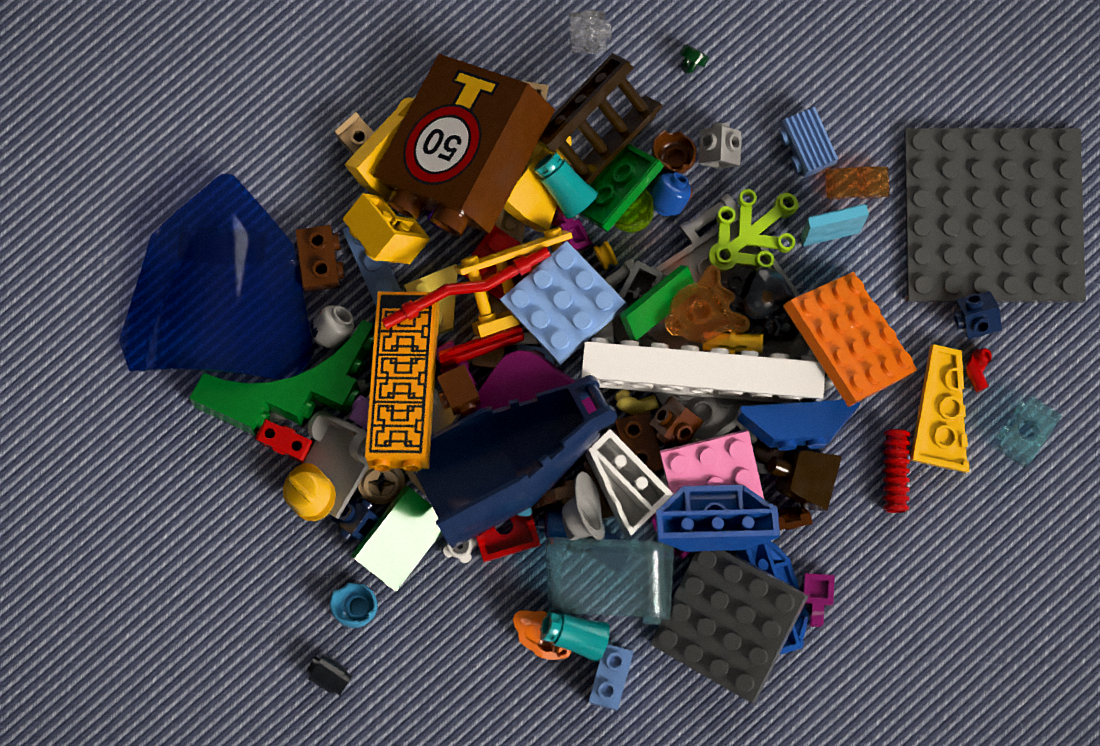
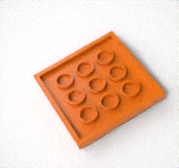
[783,272,918,407]

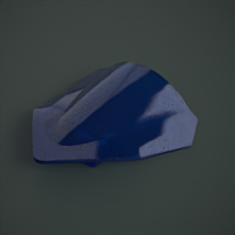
[119,173,314,380]

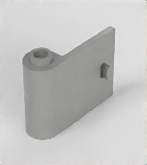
[302,410,368,519]

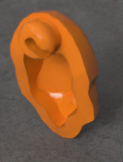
[513,609,571,660]

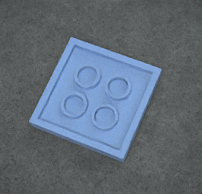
[500,241,627,365]

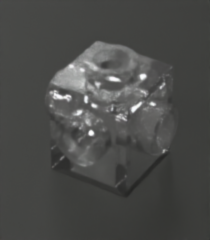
[569,9,612,54]

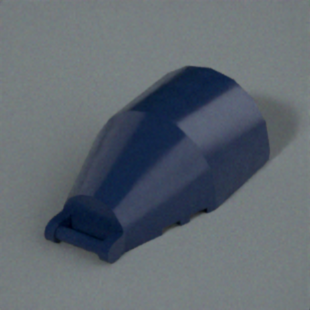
[414,375,617,549]

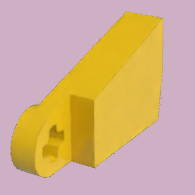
[344,97,415,201]
[504,136,571,232]

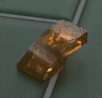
[826,167,890,200]

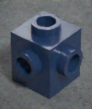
[954,291,1002,339]
[330,497,379,542]

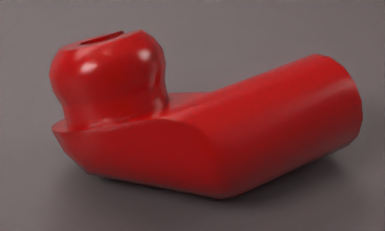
[965,348,992,393]

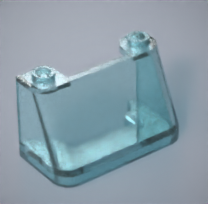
[546,537,674,625]

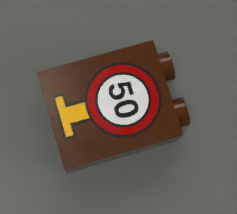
[373,54,555,236]

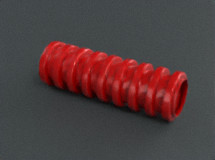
[883,429,910,513]

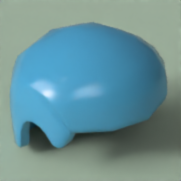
[329,583,378,628]

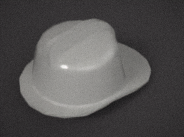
[562,472,605,540]

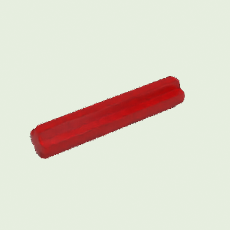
[438,325,524,368]

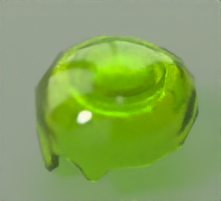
[614,189,654,233]

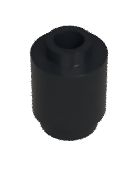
[306,654,353,696]

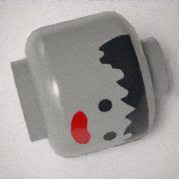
[310,305,355,349]

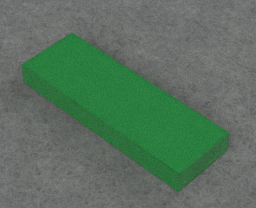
[620,265,698,341]

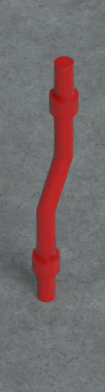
[381,246,551,330]

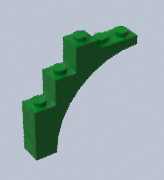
[189,320,375,436]

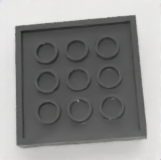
[650,550,809,703]

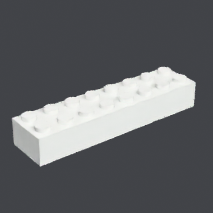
[582,338,825,404]

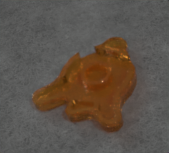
[665,265,750,343]

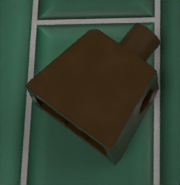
[767,450,842,511]

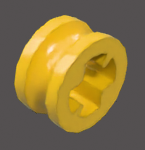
[593,241,618,270]

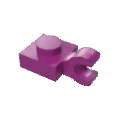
[551,204,593,252]
[803,573,835,627]

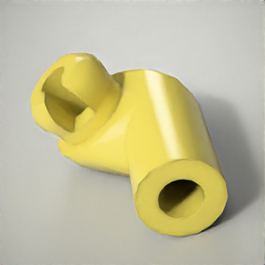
[615,390,659,416]

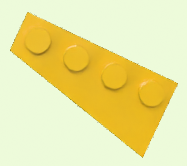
[910,344,969,473]

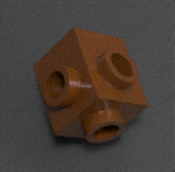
[649,396,704,447]

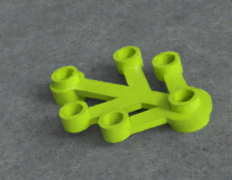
[708,189,798,271]

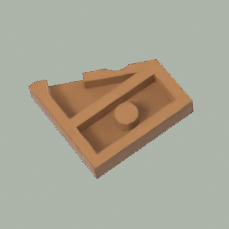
[531,480,575,509]

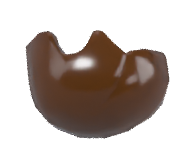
[651,130,697,174]

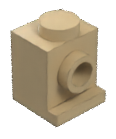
[334,112,374,155]

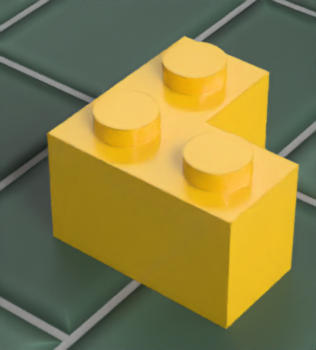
[342,193,430,264]

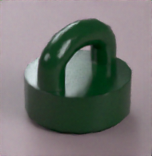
[679,44,709,74]

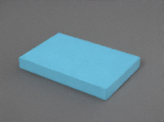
[801,204,869,246]

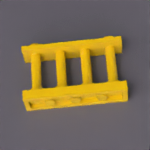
[454,227,573,337]

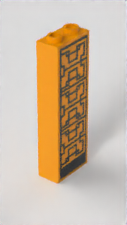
[365,292,440,472]

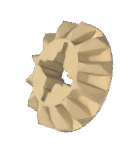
[358,467,405,504]

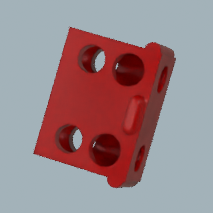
[255,419,313,463]

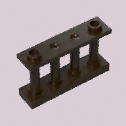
[538,53,663,185]

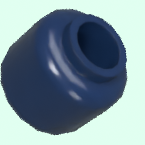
[539,503,574,543]

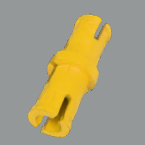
[703,331,763,354]

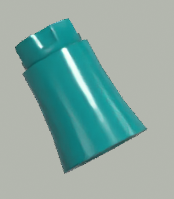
[534,151,598,219]
[540,612,610,662]

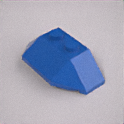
[736,400,860,451]
[656,485,780,552]
[736,541,809,655]

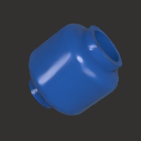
[649,172,692,217]

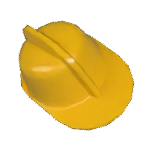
[283,463,336,521]

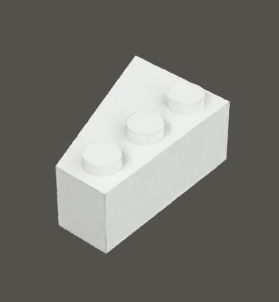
[585,429,673,540]

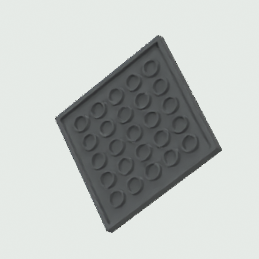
[904,128,1086,303]

